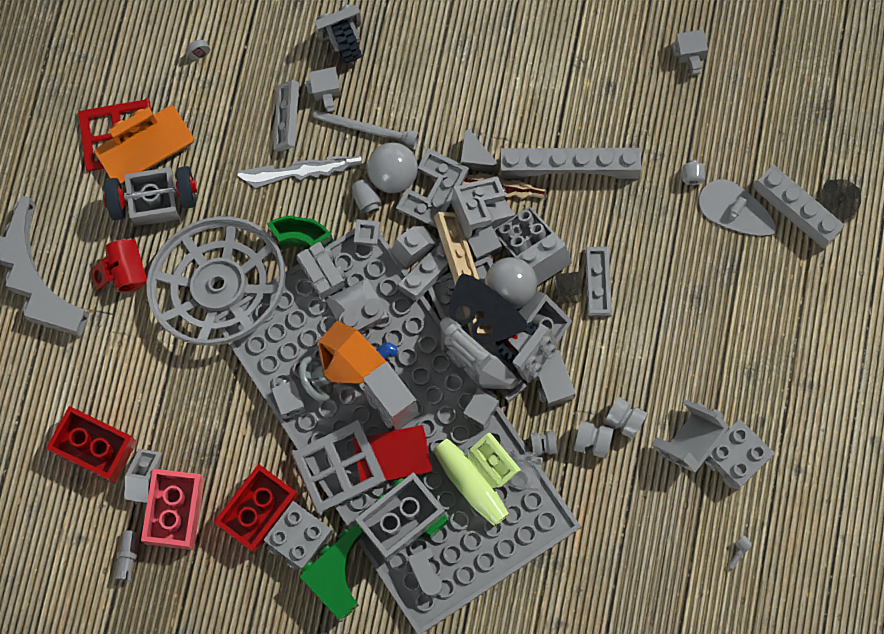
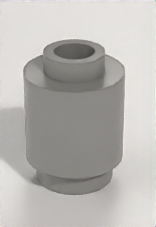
[351,179,382,215]

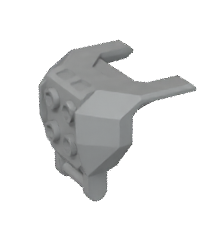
[440,309,524,389]

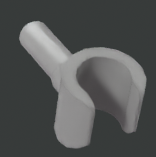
[728,536,751,569]

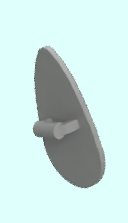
[699,179,776,236]

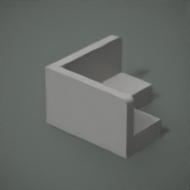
[451,176,506,239]

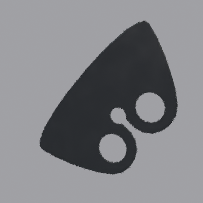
[449,274,528,344]

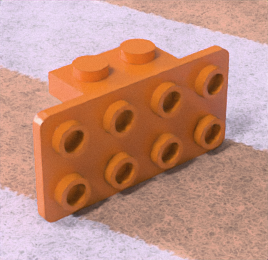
[95,105,194,185]

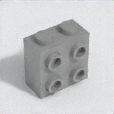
[705,419,775,490]
[264,501,334,572]

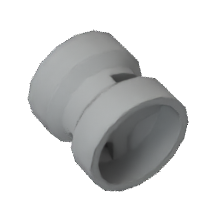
[530,430,557,457]

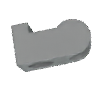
[408,547,443,597]

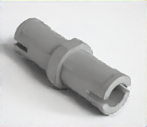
[115,531,138,582]

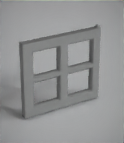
[291,420,386,516]

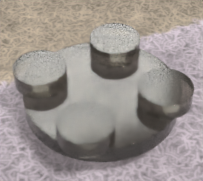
[820,179,861,221]

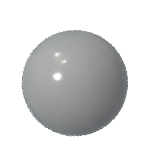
[367,143,418,193]
[485,257,537,309]

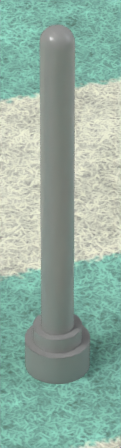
[312,110,419,150]

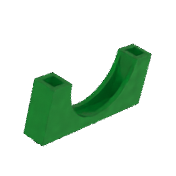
[300,478,449,622]

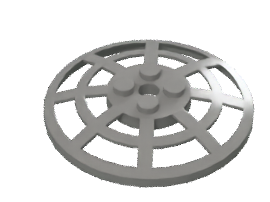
[147,216,286,346]

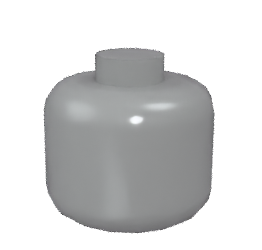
[682,160,705,185]

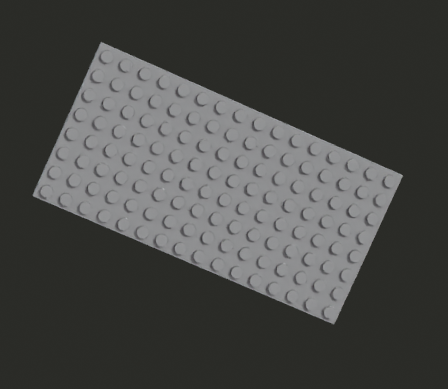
[215,218,581,634]

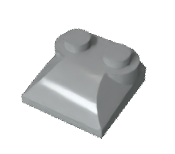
[325,278,389,333]

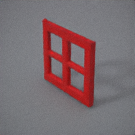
[78,98,151,172]

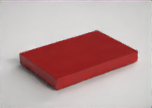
[353,425,433,482]

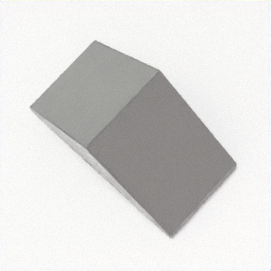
[461,128,497,173]

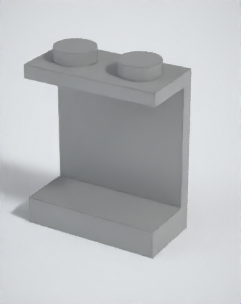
[651,399,729,473]

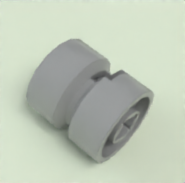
[603,397,648,440]
[573,421,614,459]

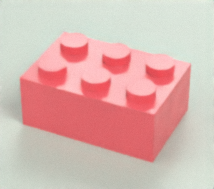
[141,469,205,550]

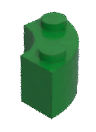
[267,215,334,250]

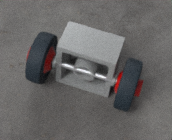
[103,166,198,227]

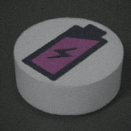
[186,40,210,60]

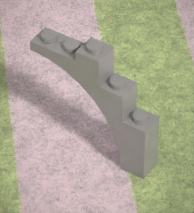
[0,195,89,337]

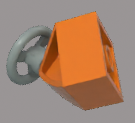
[299,321,386,402]

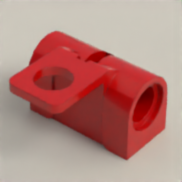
[90,239,147,292]

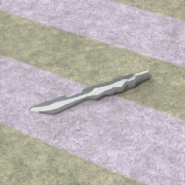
[237,156,362,189]

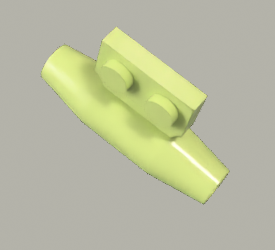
[433,432,521,526]

